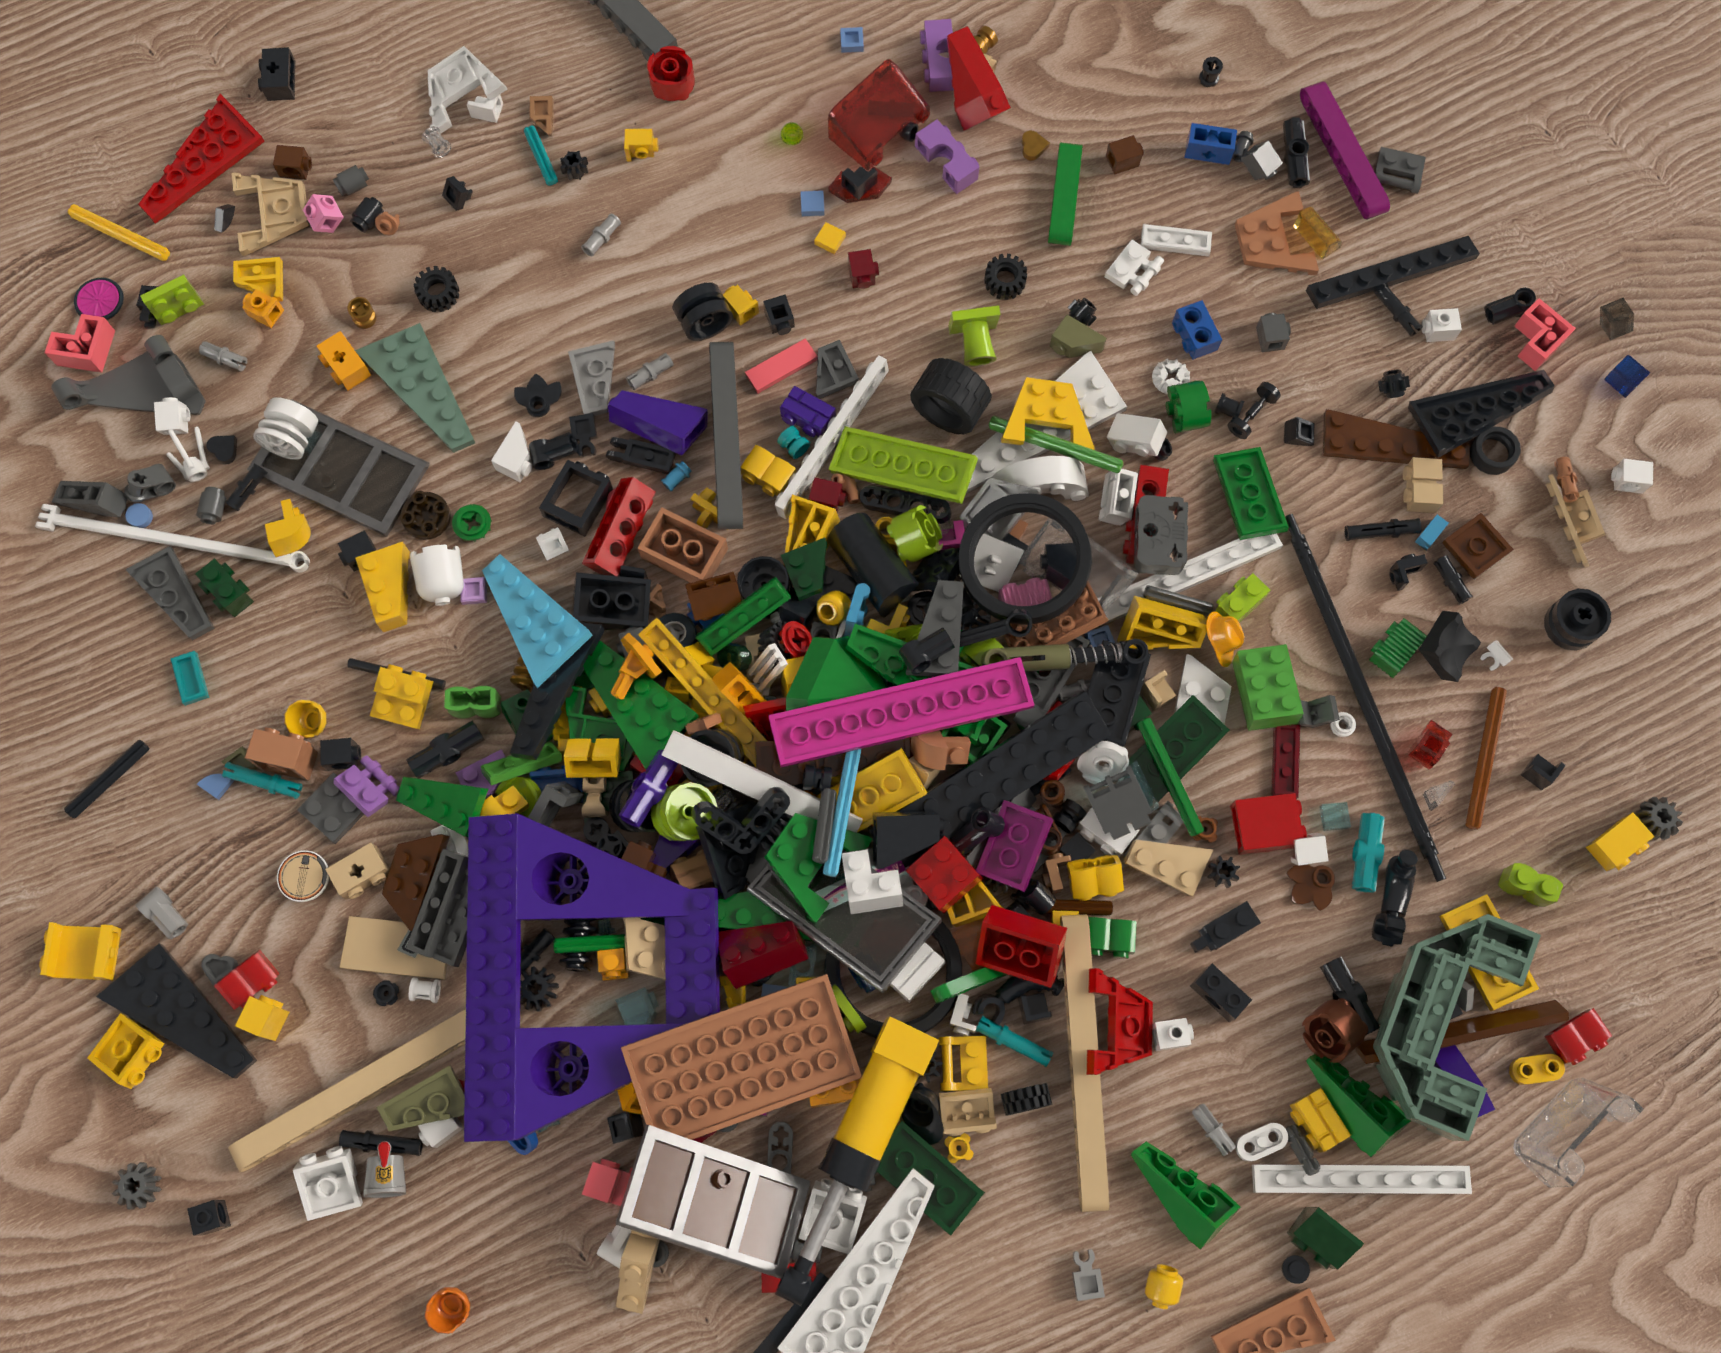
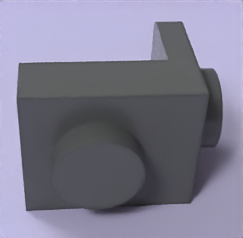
[1299,695,1340,728]

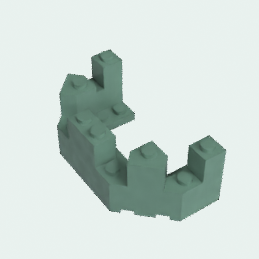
[1373,914,1541,1141]

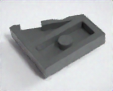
[816,340,859,399]

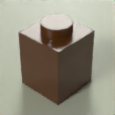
[1106,135,1144,175]

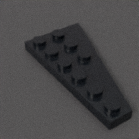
[1408,370,1555,458]

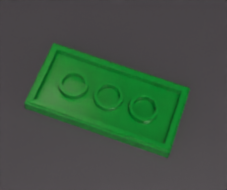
[1213,447,1289,540]

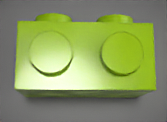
[1215,573,1271,623]

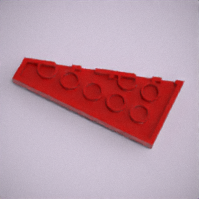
[138,93,265,224]

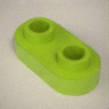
[832,984,866,1034]

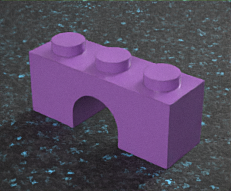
[920,19,954,92]
[915,119,979,194]

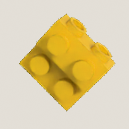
[370,664,434,729]
[87,1013,165,1089]

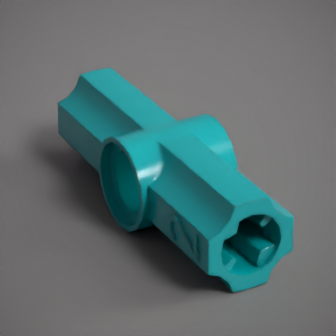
[1352,813,1385,893]

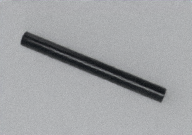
[347,658,446,690]

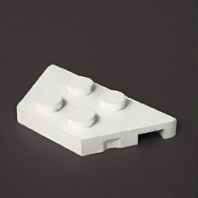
[1174,654,1232,724]

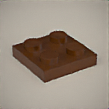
[1442,513,1514,579]

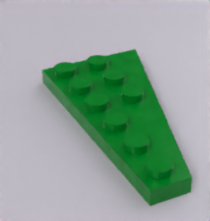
[583,641,699,770]

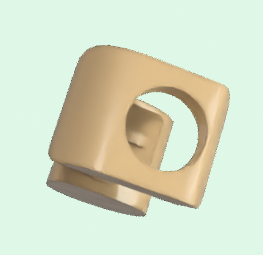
[581,777,608,818]

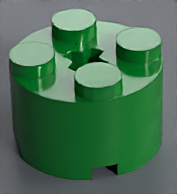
[1165,380,1212,434]

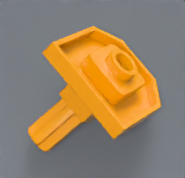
[611,633,662,700]

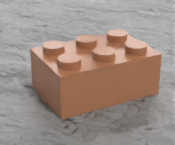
[638,507,728,583]

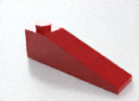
[947,26,1011,131]

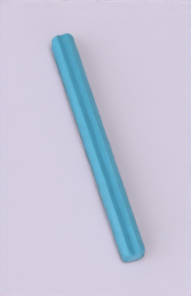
[823,749,861,877]

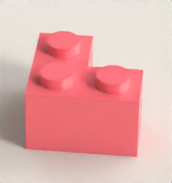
[1514,298,1576,372]
[45,314,115,373]
[582,1159,632,1206]

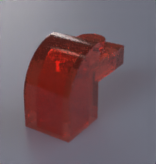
[1407,720,1452,770]

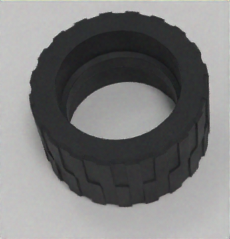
[910,358,992,435]

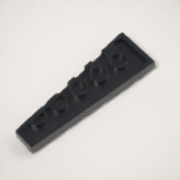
[510,622,605,760]

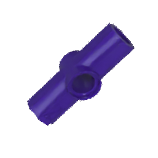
[619,750,678,827]

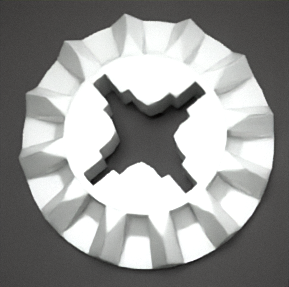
[1152,358,1190,394]

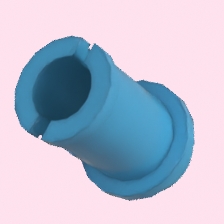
[661,461,692,492]

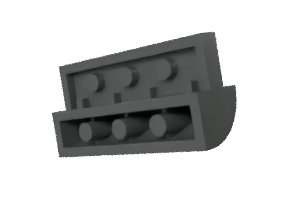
[406,849,468,967]

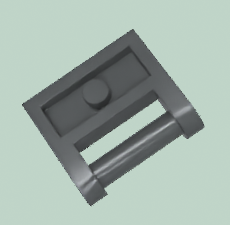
[1374,147,1426,194]

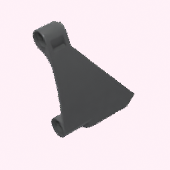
[51,335,206,415]

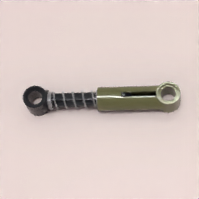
[981,639,1149,672]

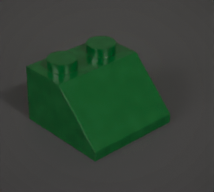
[1287,1207,1364,1270]

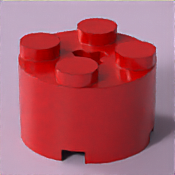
[647,46,695,101]

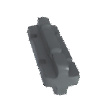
[1285,1124,1320,1176]

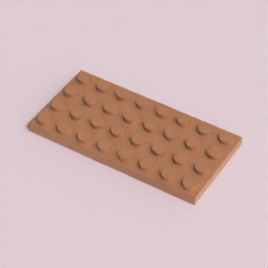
[621,974,862,1140]

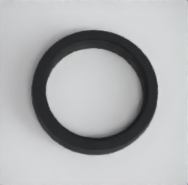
[959,493,1092,625]
[824,906,962,1038]

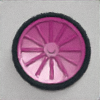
[74,277,124,320]

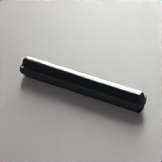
[64,740,150,818]

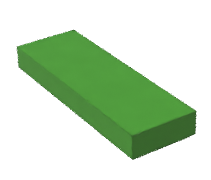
[481,742,562,786]

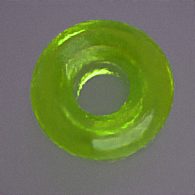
[781,122,803,145]

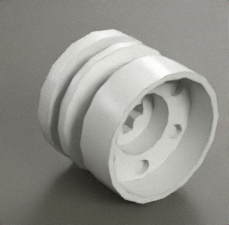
[253,397,318,460]

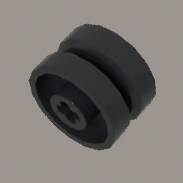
[672,283,733,341]
[1544,588,1611,651]
[681,728,745,787]

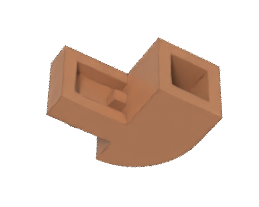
[910,730,971,770]

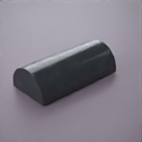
[828,513,919,618]

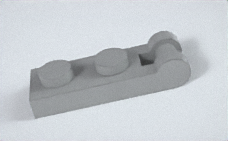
[1123,801,1183,857]

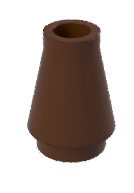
[1040,780,1065,808]

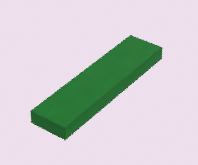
[696,577,791,656]

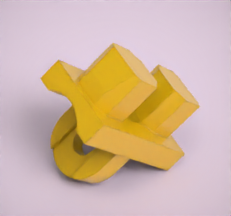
[690,487,728,530]

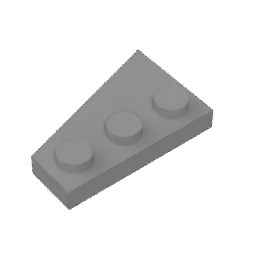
[568,341,615,416]

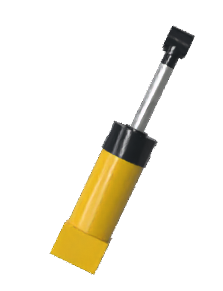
[775,1016,939,1306]

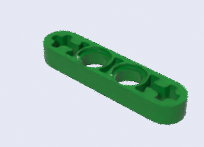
[930,967,1008,1004]

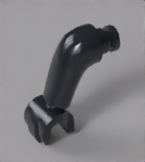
[1372,850,1418,947]
[972,975,1064,1025]

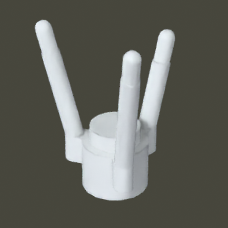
[166,427,210,482]

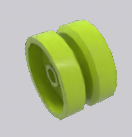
[651,783,717,841]

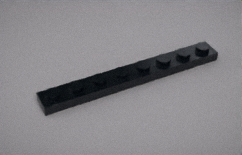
[1305,235,1480,309]

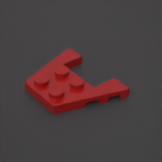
[1086,968,1153,1075]

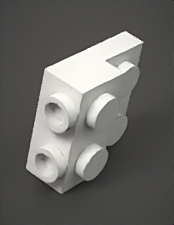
[293,1146,363,1221]
[799,1178,867,1254]

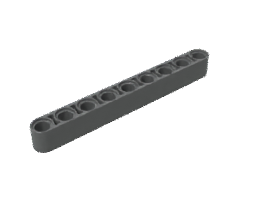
[709,342,743,530]

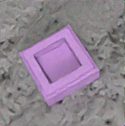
[460,577,487,605]

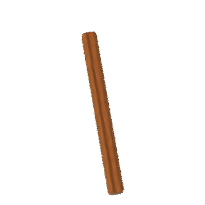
[1465,687,1507,830]

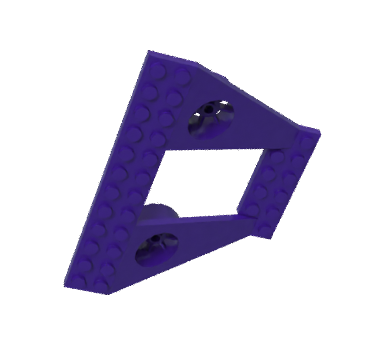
[464,814,720,1142]

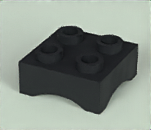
[1419,610,1481,682]

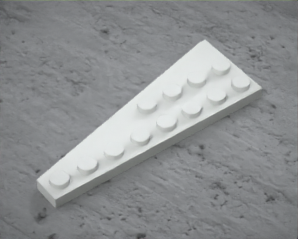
[966,351,1127,493]

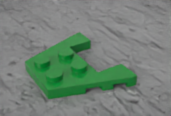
[565,686,635,771]
[764,813,873,924]

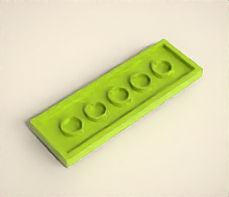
[828,426,978,504]

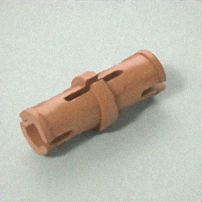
[1554,457,1580,502]

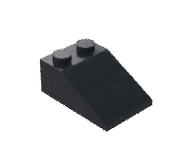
[572,572,651,630]

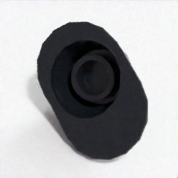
[901,1083,944,1145]

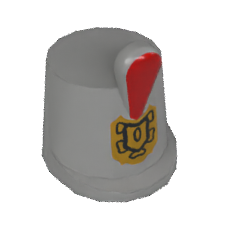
[363,1141,406,1198]

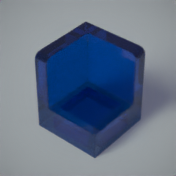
[1604,355,1650,398]

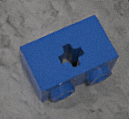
[1184,123,1237,165]

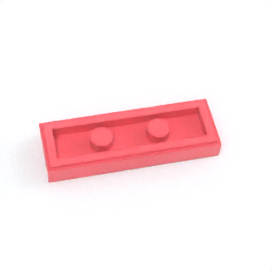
[745,338,818,394]

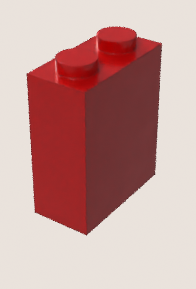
[1230,793,1307,855]

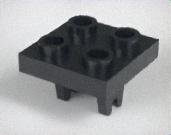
[912,548,961,593]

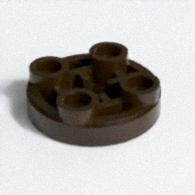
[400,491,451,540]

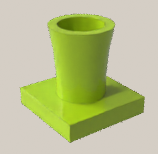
[948,305,1001,366]

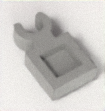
[1072,1249,1105,1301]

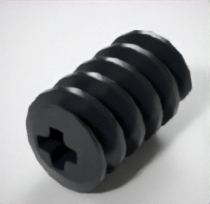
[558,919,597,972]

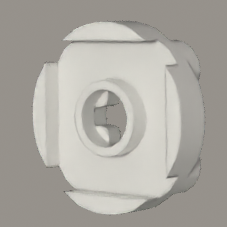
[1077,741,1129,786]

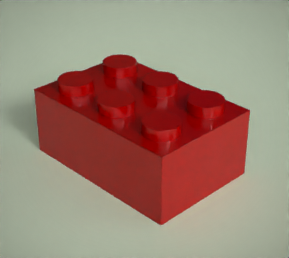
[975,905,1068,988]

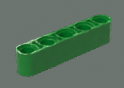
[1048,142,1083,246]

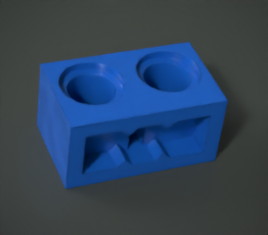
[1172,300,1222,360]

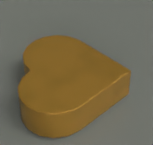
[1022,130,1050,161]

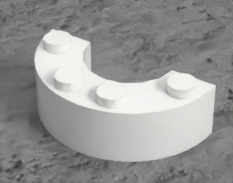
[991,456,1089,501]

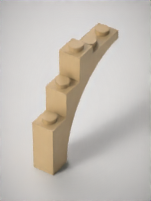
[616,1230,660,1314]

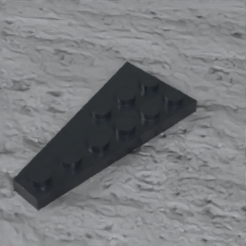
[96,943,257,1079]

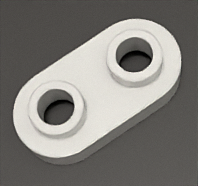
[1235,1123,1288,1161]

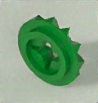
[452,504,492,542]

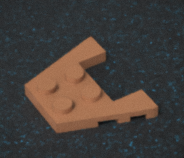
[1235,191,1319,275]

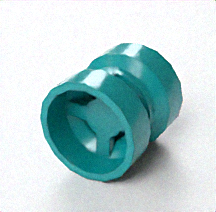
[777,426,811,460]

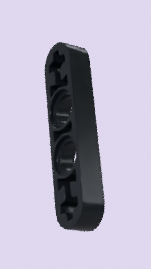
[860,485,952,524]

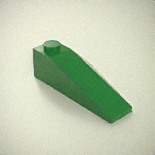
[1306,1054,1411,1157]
[1131,1141,1241,1250]

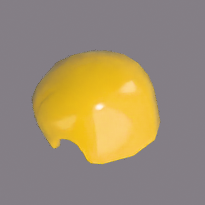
[284,700,326,738]

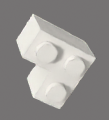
[842,849,903,914]

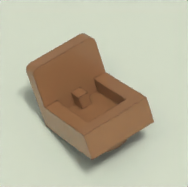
[1042,853,1071,894]

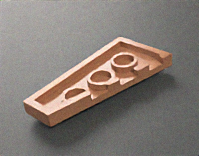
[1210,1288,1336,1353]

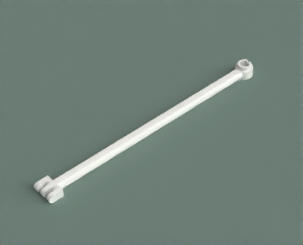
[35,504,310,573]

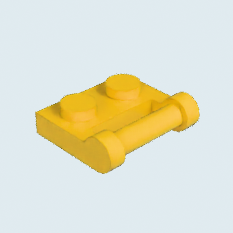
[938,1036,988,1092]

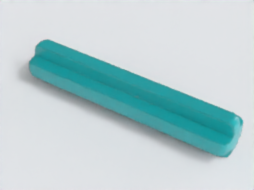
[524,125,558,186]

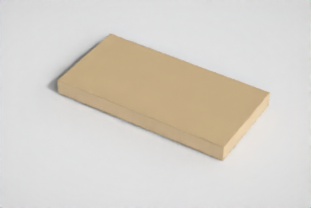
[340,916,447,980]

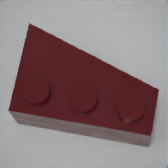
[719,921,809,989]

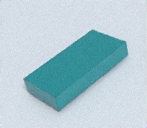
[170,651,210,706]

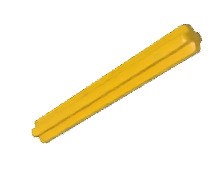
[67,204,170,261]

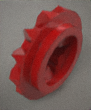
[779,621,812,659]

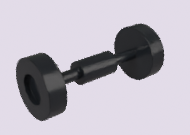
[1227,382,1281,439]

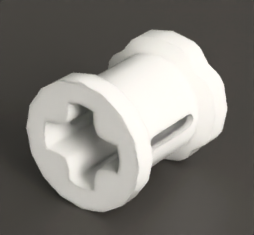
[409,977,441,1003]

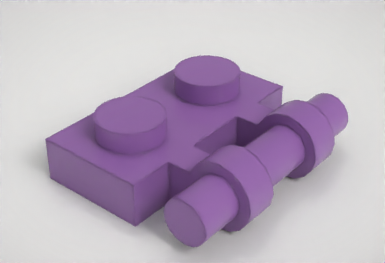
[333,755,400,817]

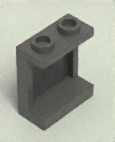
[528,781,585,827]

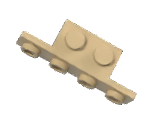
[1546,474,1605,567]

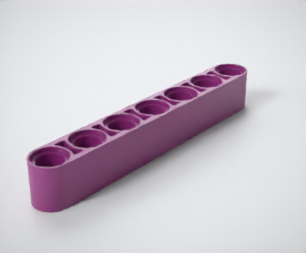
[1300,81,1390,220]

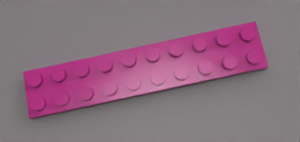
[769,657,1035,767]

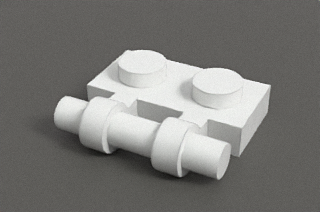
[1105,240,1164,296]

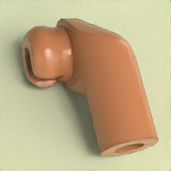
[831,473,860,504]

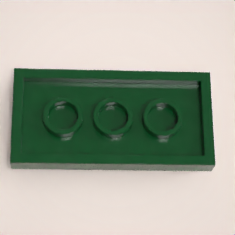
[1129,695,1230,802]
[877,1121,985,1236]

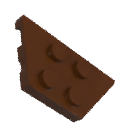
[382,834,450,931]

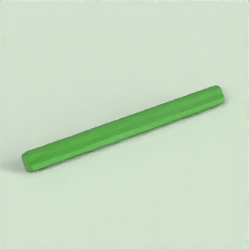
[989,416,1123,473]

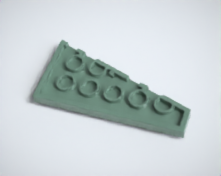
[355,323,475,453]

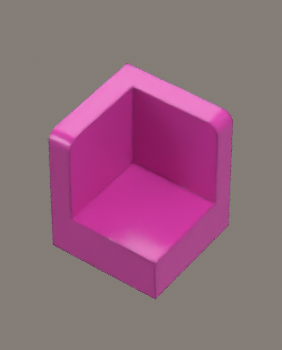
[939,520,965,550]

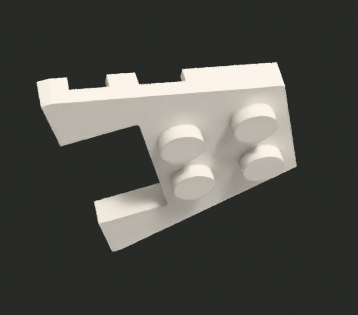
[428,46,507,136]

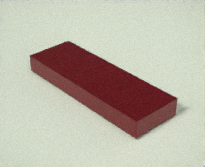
[1271,724,1300,799]

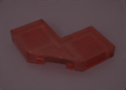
[828,166,892,203]

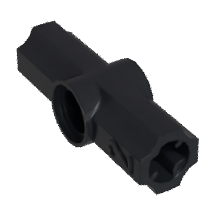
[1283,117,1310,188]
[406,720,485,779]
[1320,956,1380,1036]

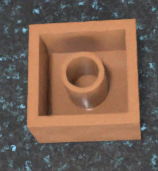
[245,727,318,781]

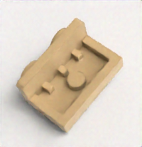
[939,1088,997,1136]

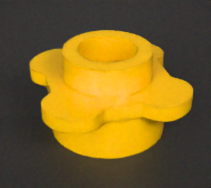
[944,1133,974,1163]

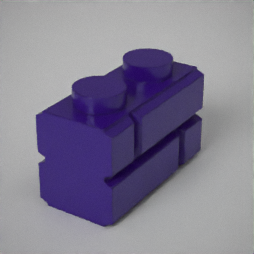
[780,386,836,437]

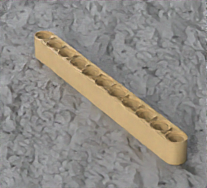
[1060,914,1109,1212]
[228,1009,466,1172]

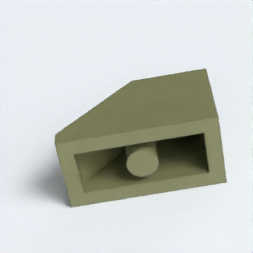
[1050,314,1107,358]

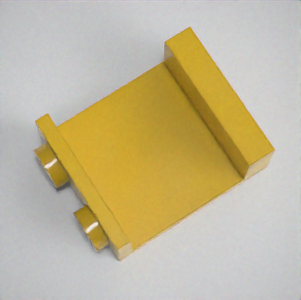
[39,922,122,981]

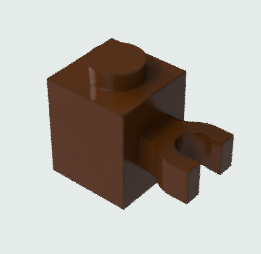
[622,840,668,878]

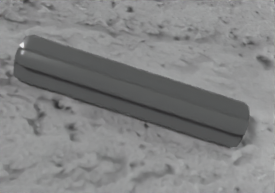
[1143,585,1213,616]
[812,788,837,864]

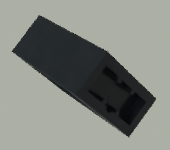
[539,460,613,537]

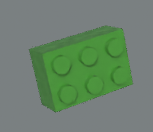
[1232,644,1304,731]

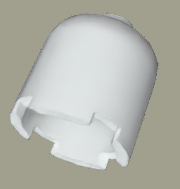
[410,545,464,606]

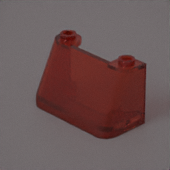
[828,59,930,171]

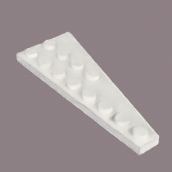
[777,1168,935,1353]

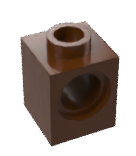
[273,145,312,180]

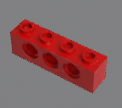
[1122,465,1169,564]
[582,477,656,576]

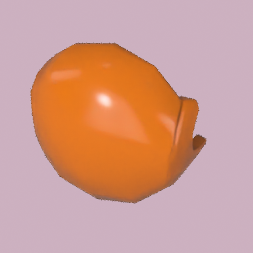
[425,1287,470,1334]

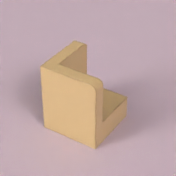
[1141,670,1176,711]

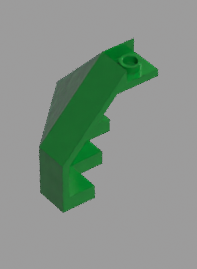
[786,636,889,711]

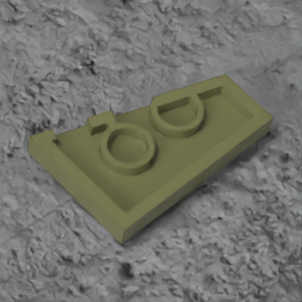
[376,1065,465,1131]

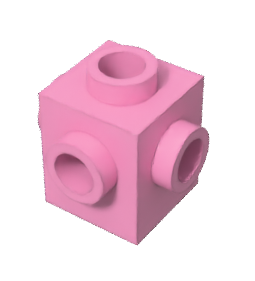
[303,194,344,233]

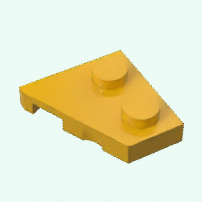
[233,257,283,302]

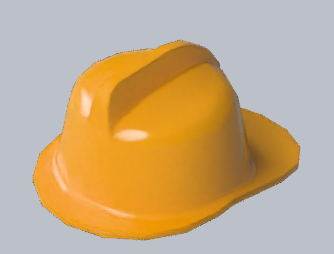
[1206,612,1245,667]

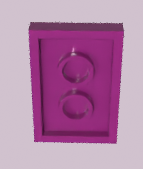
[976,800,1054,892]

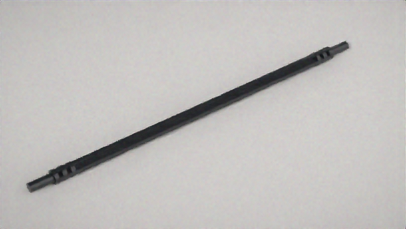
[1285,514,1447,882]

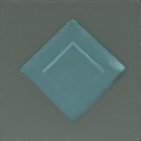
[1319,802,1351,831]

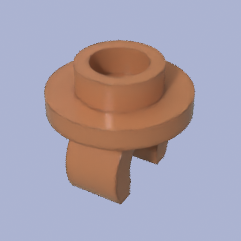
[375,211,400,235]

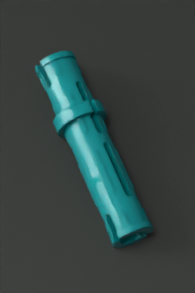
[222,762,303,799]
[976,1016,1053,1067]

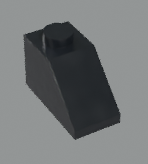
[1040,543,1077,590]

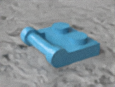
[844,583,870,637]

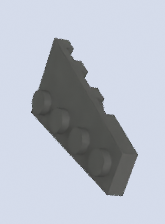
[125,546,215,640]
[906,580,964,677]

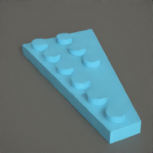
[482,554,593,688]

